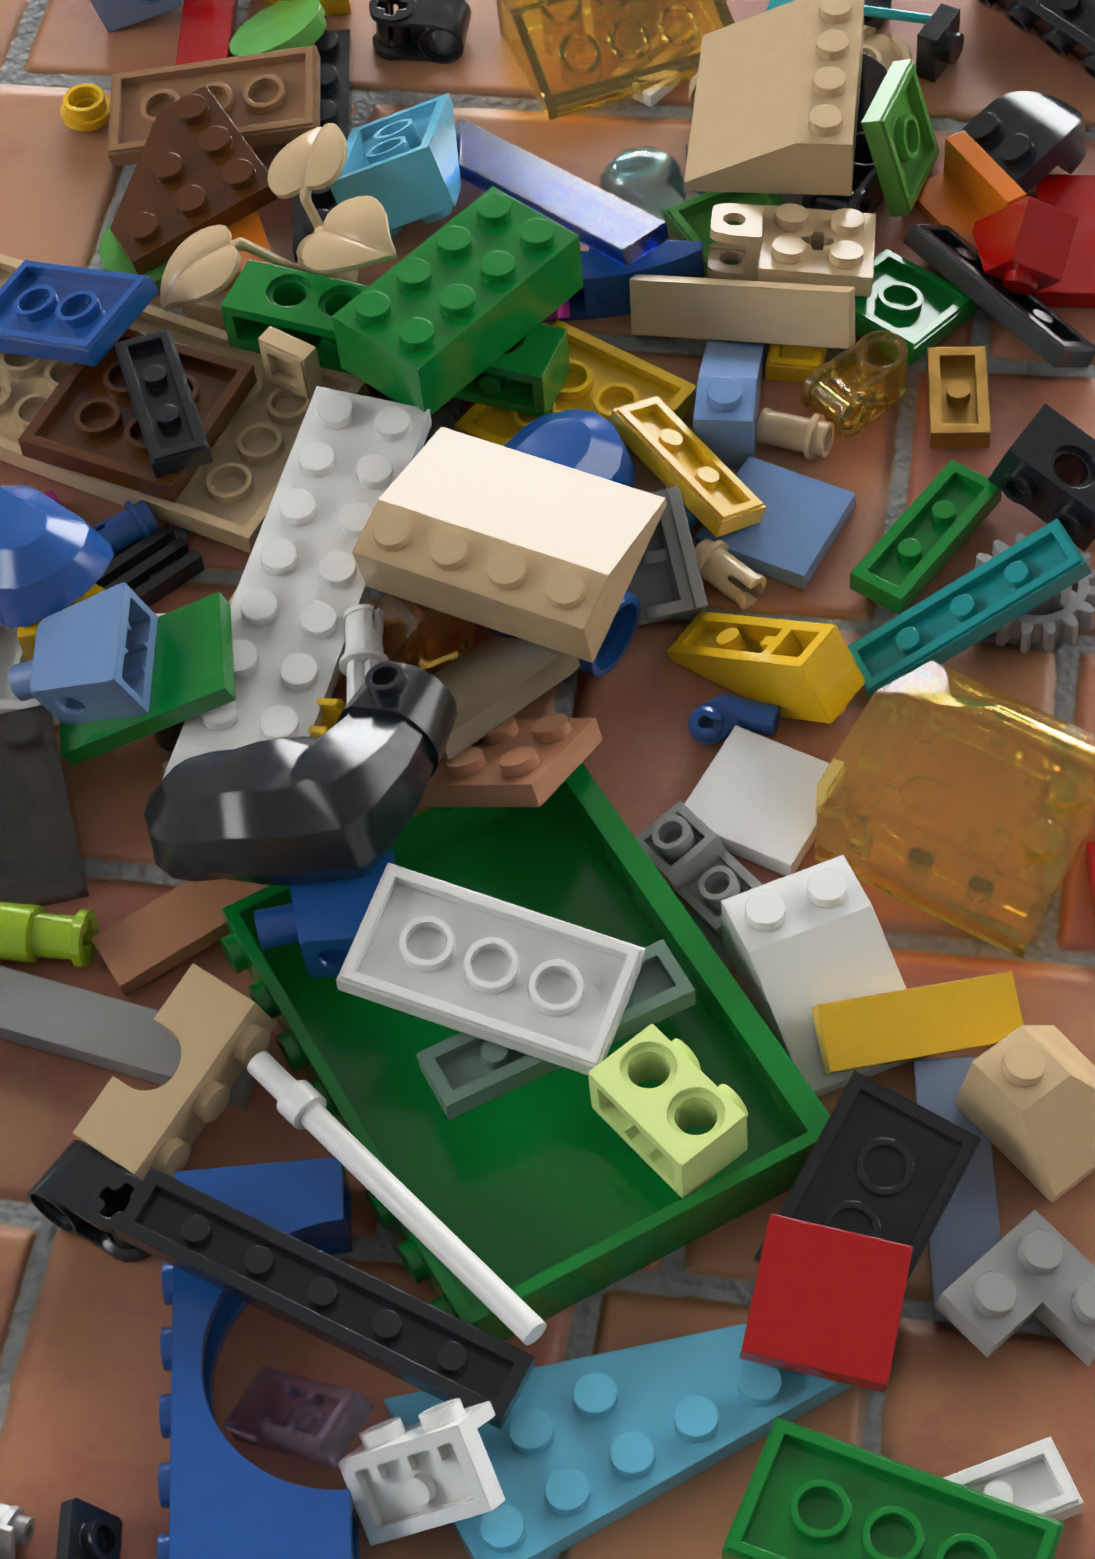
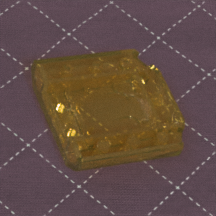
[815,660,1095,959]

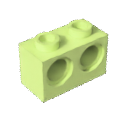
[588,1024,748,1198]

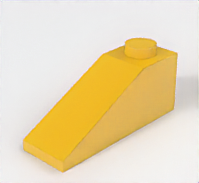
[666,611,866,724]

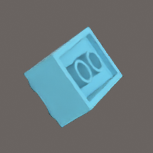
[329,93,461,237]

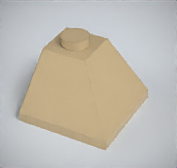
[954,1025,1095,1203]

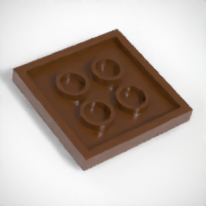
[18,329,257,503]

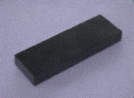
[114,328,213,478]

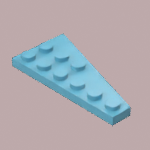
[383,1323,853,1559]

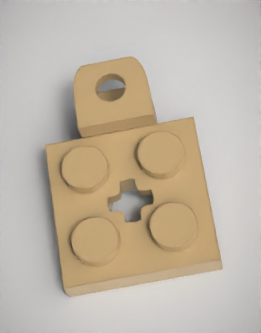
[707,203,876,297]

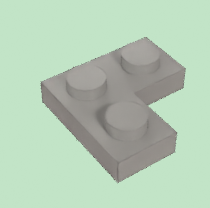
[934,1209,1095,1367]

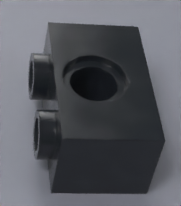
[988,403,1095,552]

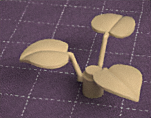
[160,123,397,312]

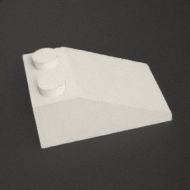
[721,855,914,1097]

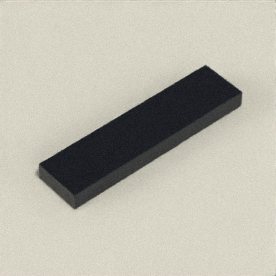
[903,224,1095,368]

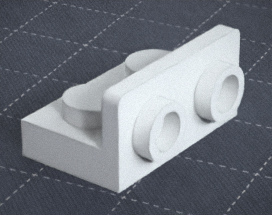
[337,1398,506,1546]

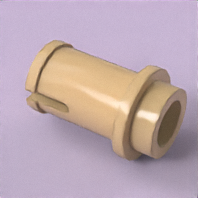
[755,407,835,460]
[694,538,767,610]

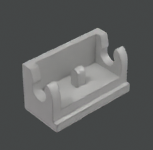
[627,485,708,627]

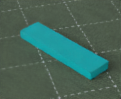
[847,518,1092,704]

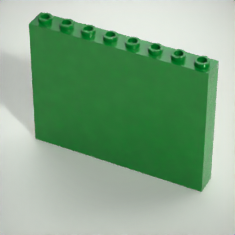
[220,762,830,1341]

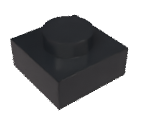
[916,3,964,83]

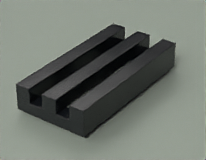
[96,524,205,607]

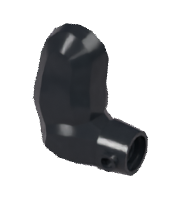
[144,661,458,886]

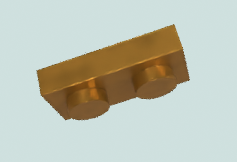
[927,346,990,449]

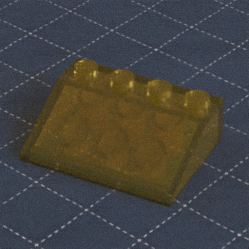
[496,0,734,120]

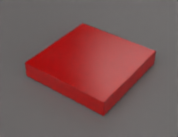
[739,1213,913,1393]

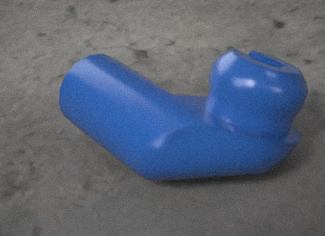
[688,694,781,745]

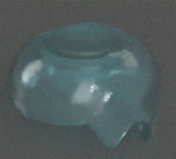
[600,146,686,226]

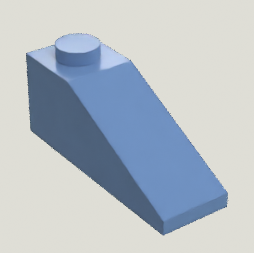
[693,340,766,469]

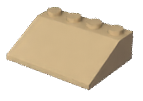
[684,0,864,196]
[352,427,667,663]

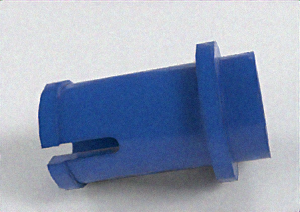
[92,500,159,555]

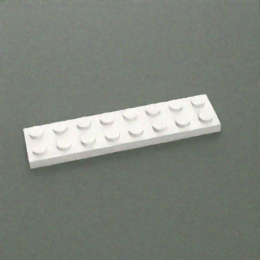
[162,386,432,779]

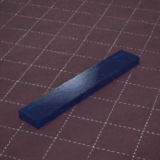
[455,118,669,266]

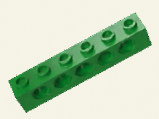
[221,259,570,417]

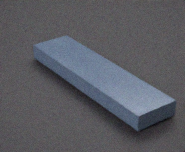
[913,1057,1001,1322]

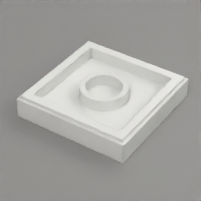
[685,726,849,876]

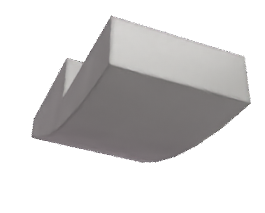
[636,800,763,942]

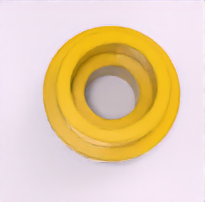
[60,83,111,132]

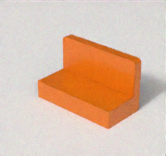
[914,130,1027,249]

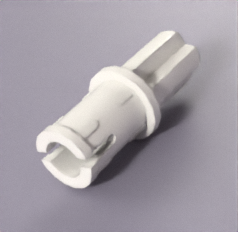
[339,604,389,704]

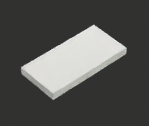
[336,863,645,1075]

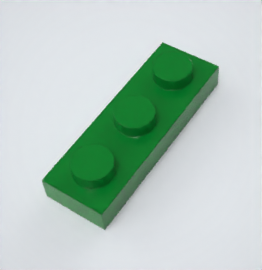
[850,460,1002,615]

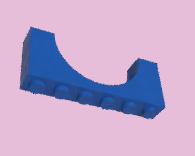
[157,1157,360,1559]

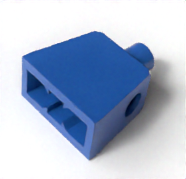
[254,849,396,978]

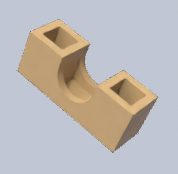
[73,963,276,1181]

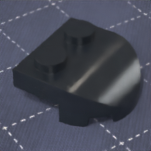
[959,91,1089,193]

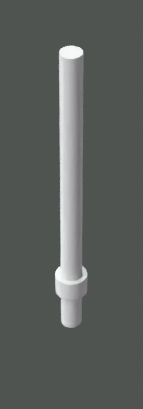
[247,1051,547,1345]

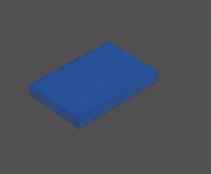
[0,260,159,367]

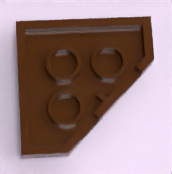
[110,85,278,275]

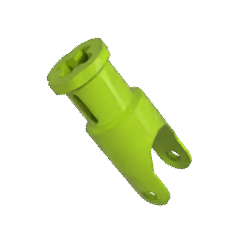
[0,902,99,968]

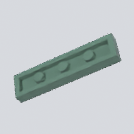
[417,939,696,1120]

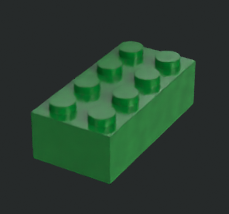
[332,186,583,415]

